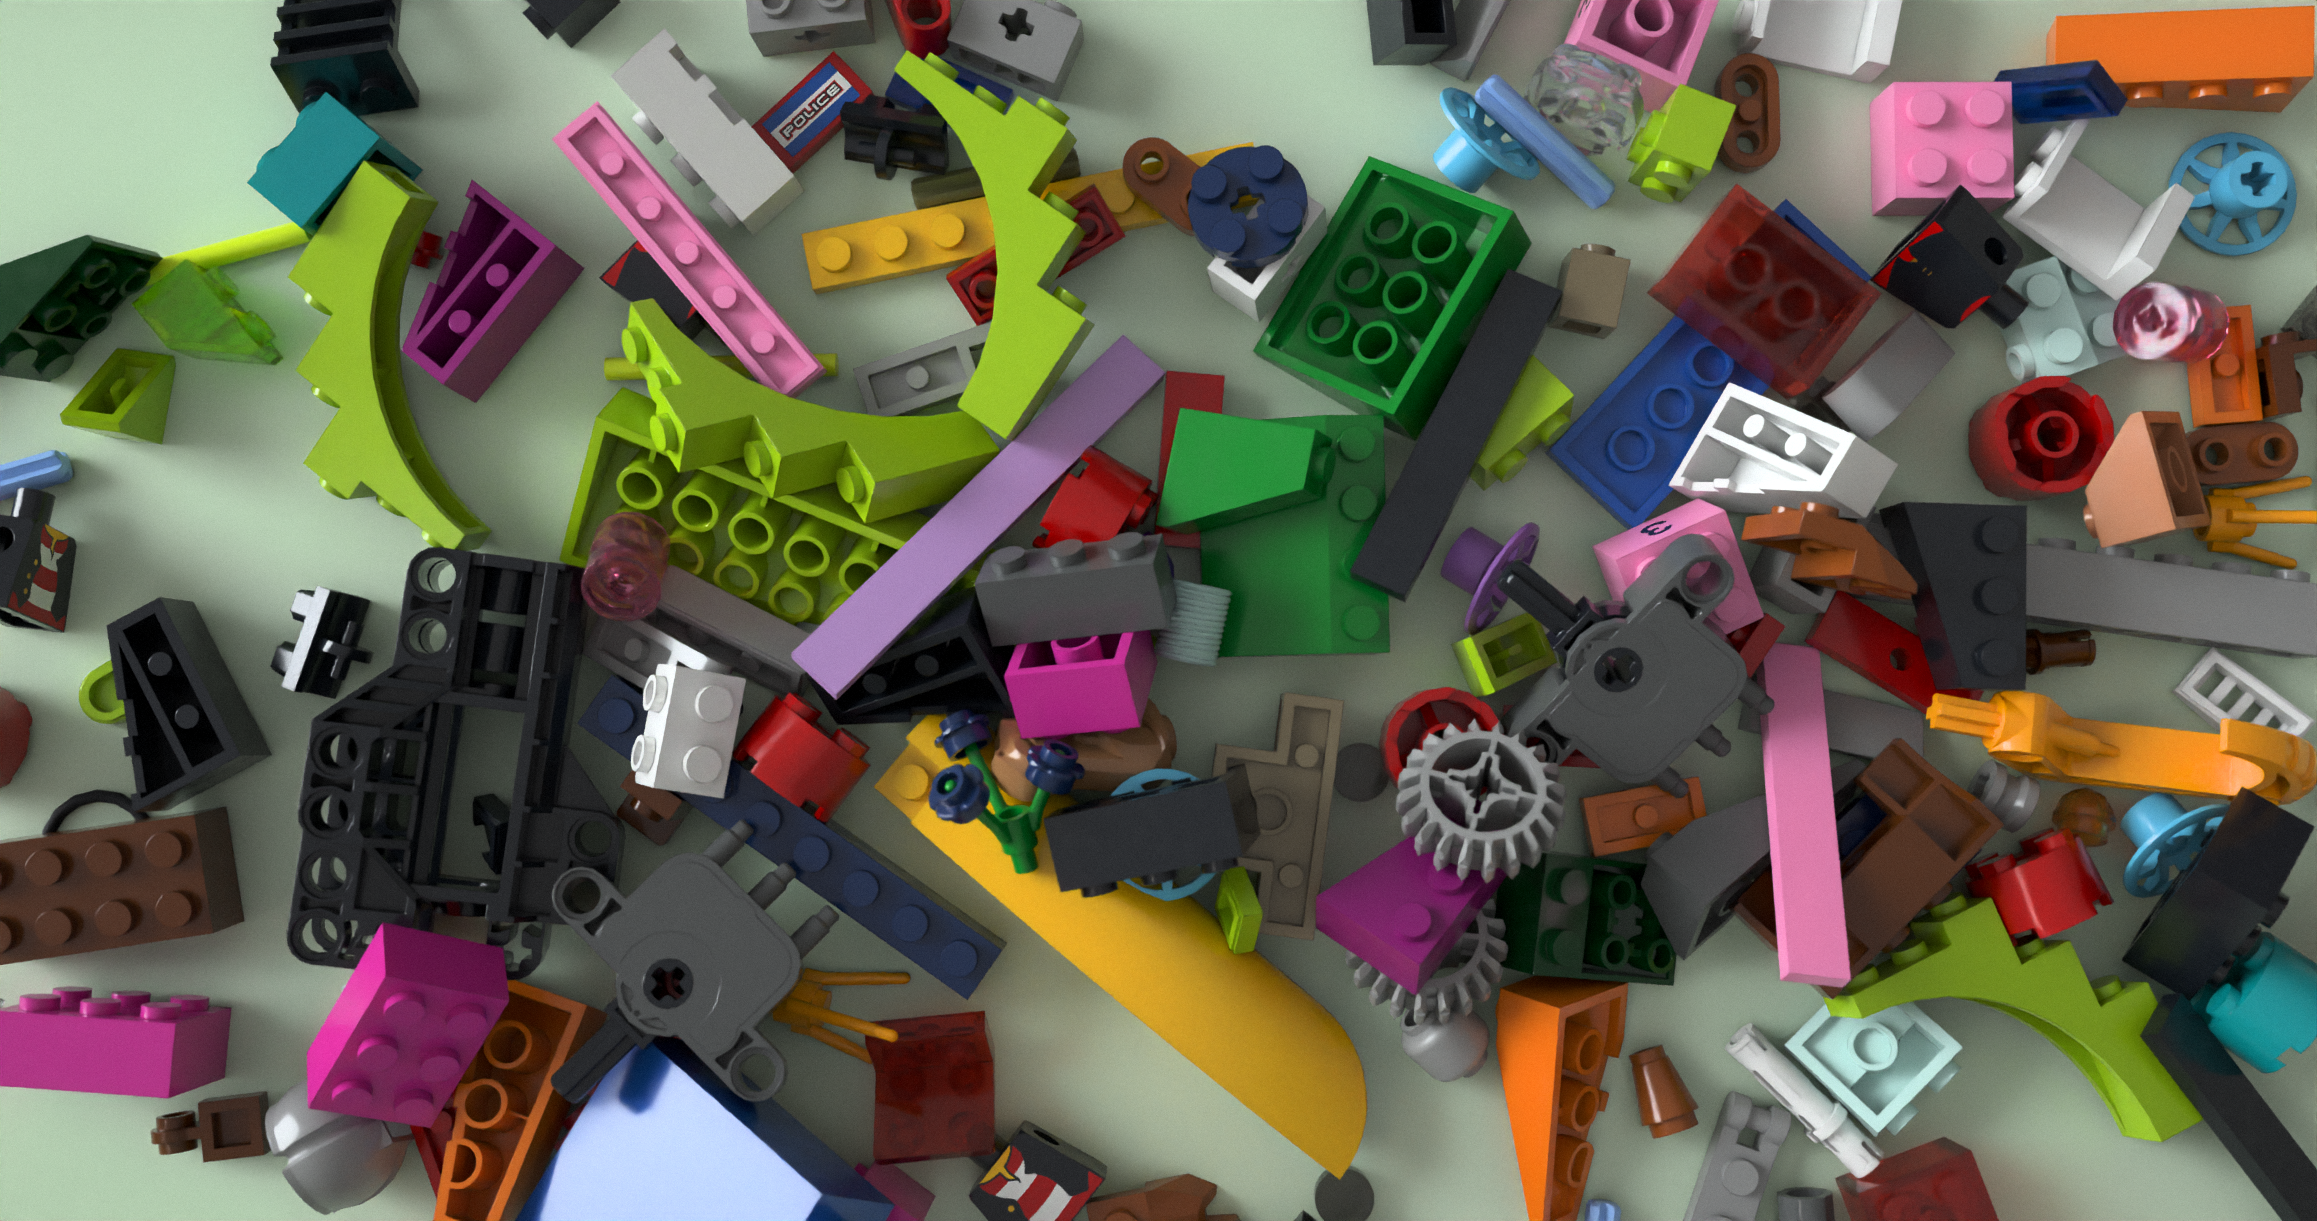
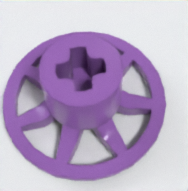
[1441,522,1540,635]

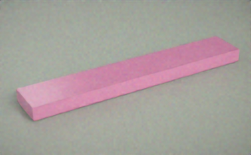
[552,101,827,398]
[1756,642,1851,988]

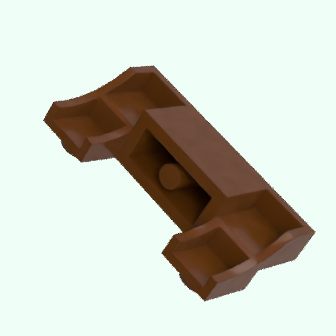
[1728,738,2004,1000]

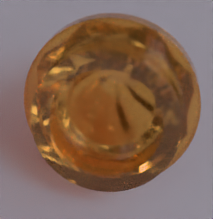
[2052,788,2116,847]

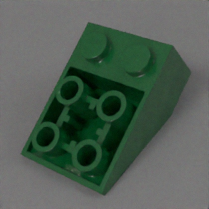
[0,234,163,382]
[1494,851,1677,986]

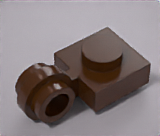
[150,1091,271,1162]

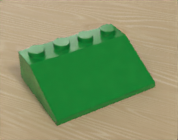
[1253,156,1532,441]
[1199,415,1390,658]

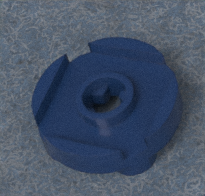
[1188,145,1308,268]

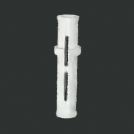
[1725,1023,1884,1178]

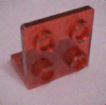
[865,1011,996,1165]

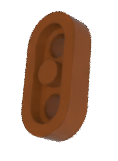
[1715,53,1781,173]
[1123,137,1200,236]
[2185,422,2298,487]

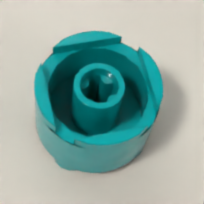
[2189,932,2317,1074]

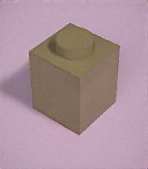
[1548,244,1631,339]

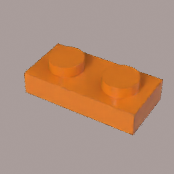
[2181,305,2263,428]
[1578,777,1707,857]

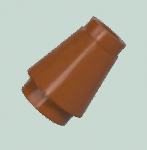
[1628,1044,1699,1139]

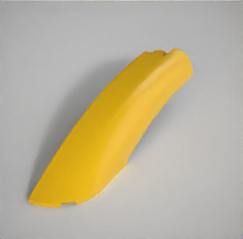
[874,714,1368,1180]

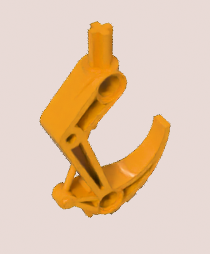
[1926,691,2317,806]

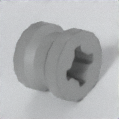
[1967,759,2040,833]

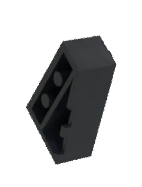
[1043,763,1261,898]
[2121,787,2315,1001]

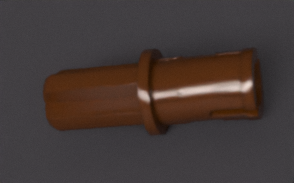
[2026,628,2096,675]

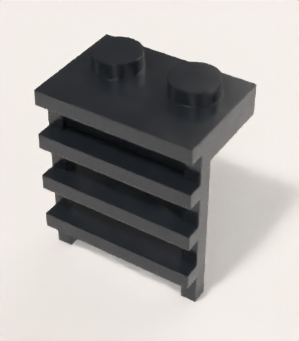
[270,0,419,116]

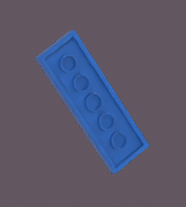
[1545,199,1872,530]

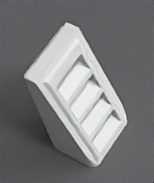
[2172,647,2316,738]

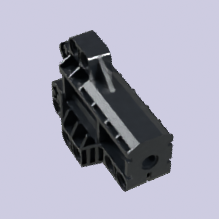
[287,547,626,980]

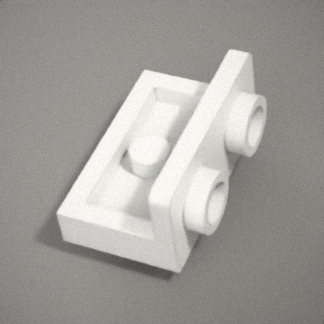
[631,664,746,798]

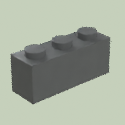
[974,532,1177,647]

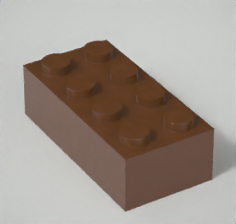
[0,806,244,965]

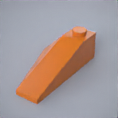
[1495,976,1628,1221]

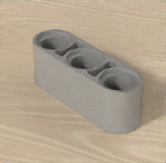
[1822,309,1955,442]

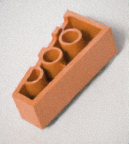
[2045,6,2315,113]
[433,980,608,1221]

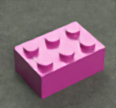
[307,922,509,1128]
[0,986,231,1098]

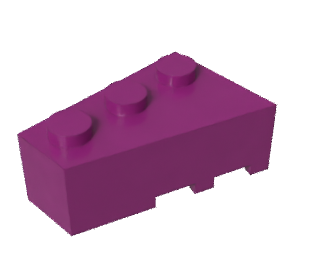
[401,180,585,403]
[1316,799,1507,995]

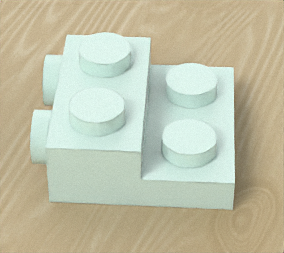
[1990,256,2142,384]
[1784,1002,1963,1138]

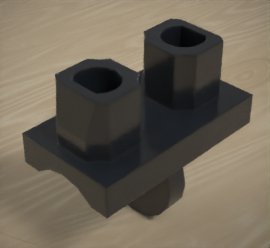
[840,95,949,180]
[270,586,374,699]

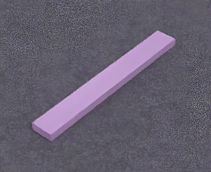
[792,335,1166,700]

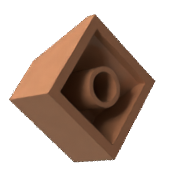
[2083,411,2212,548]

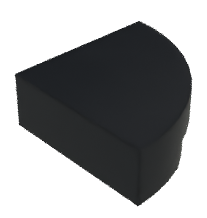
[472,793,510,875]

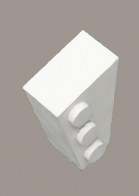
[611,28,804,236]
[1668,382,1898,519]

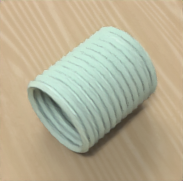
[1154,579,1233,667]

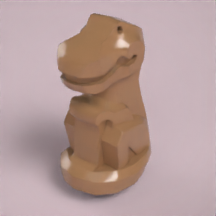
[991,698,1177,802]

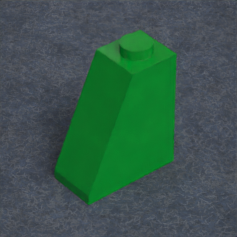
[1156,408,1336,535]

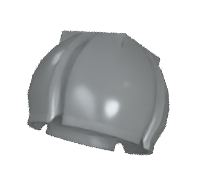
[265,1078,415,1215]

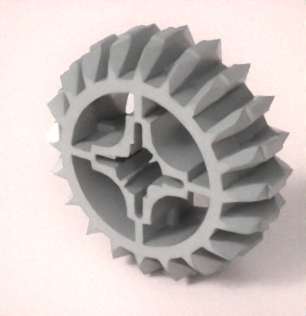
[1396,718,1567,884]
[1345,899,1508,1026]

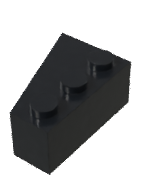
[1879,502,2027,692]
[808,586,1015,725]
[106,597,272,813]

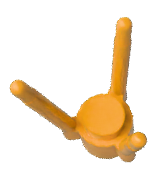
[2193,476,2317,570]
[773,968,911,1064]

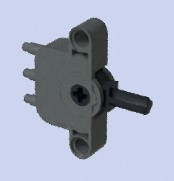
[1497,534,1775,798]
[550,820,839,1104]

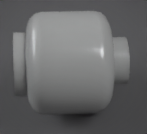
[1400,1006,1490,1082]

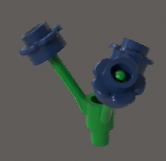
[929,709,1085,874]

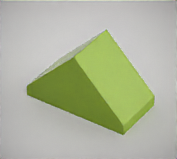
[60,348,176,445]
[1451,612,1557,697]

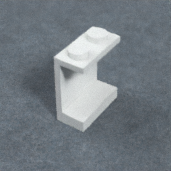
[1732,0,1903,84]
[2002,113,2195,301]

